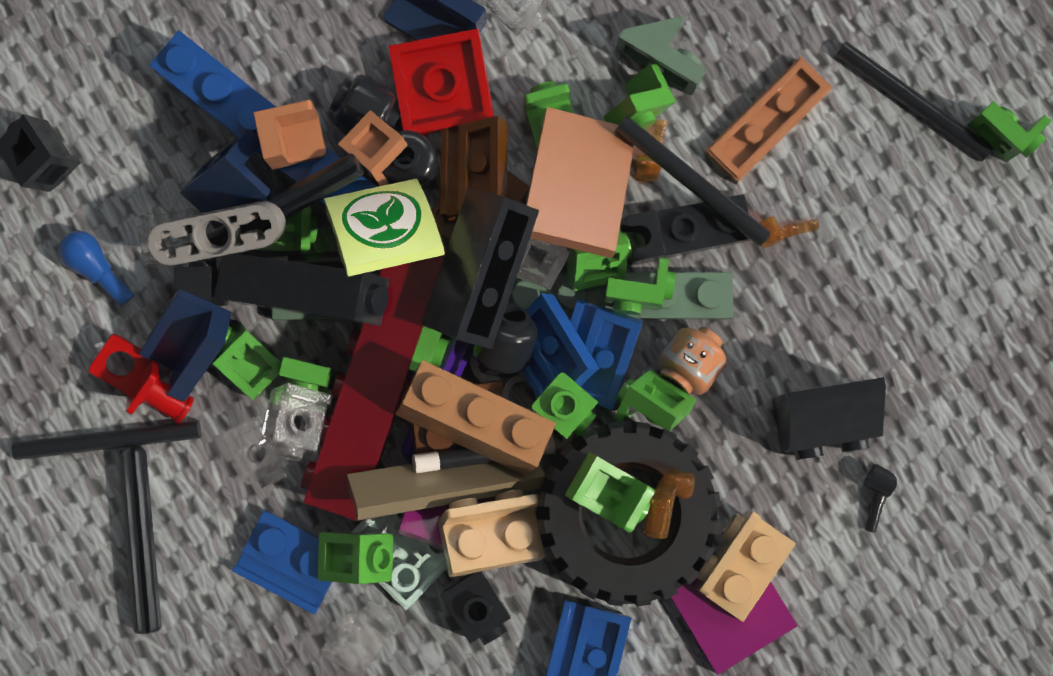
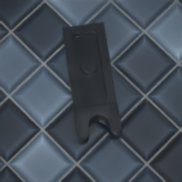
[620,194,751,266]

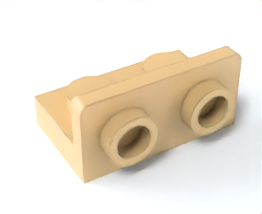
[437,490,545,577]
[694,510,796,622]

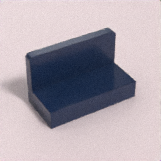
[384,0,487,40]
[180,128,270,227]
[140,290,231,402]

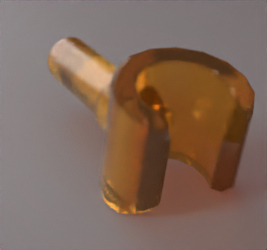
[635,119,668,181]
[759,216,819,248]

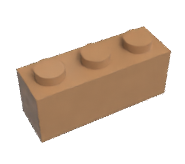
[395,360,556,475]

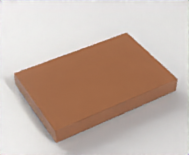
[526,107,634,258]

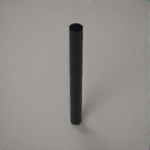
[835,41,994,162]
[615,115,771,247]
[12,420,201,460]

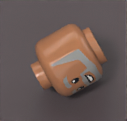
[657,327,726,395]

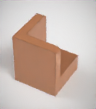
[253,100,327,170]
[338,110,408,187]

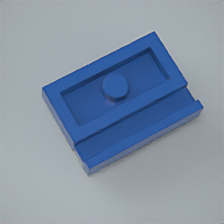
[522,294,599,398]
[570,299,644,410]
[232,510,333,615]
[545,599,632,676]

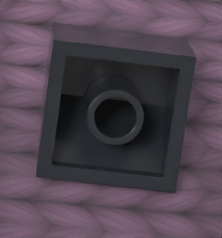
[772,377,886,460]

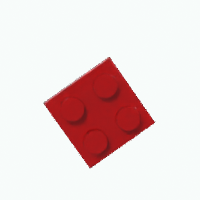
[388,29,495,135]

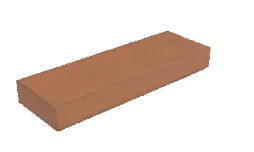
[704,56,833,184]

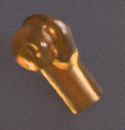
[644,468,695,539]

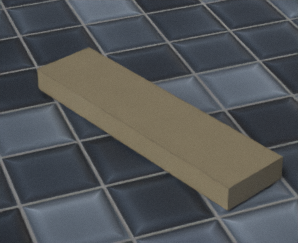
[347,462,545,520]

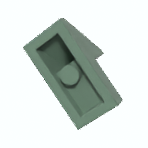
[616,16,707,96]

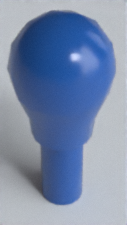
[58,230,135,307]

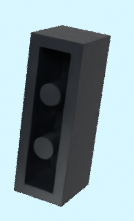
[422,186,539,349]

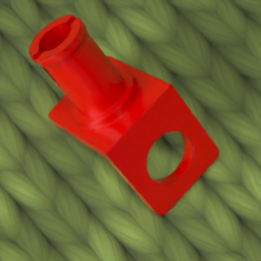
[89,333,194,423]

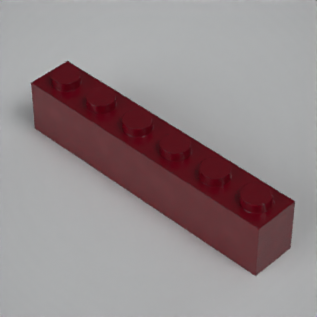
[301,248,447,521]

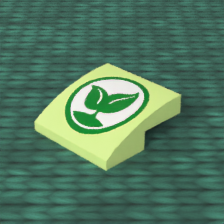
[324,179,445,277]

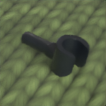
[864,464,897,533]

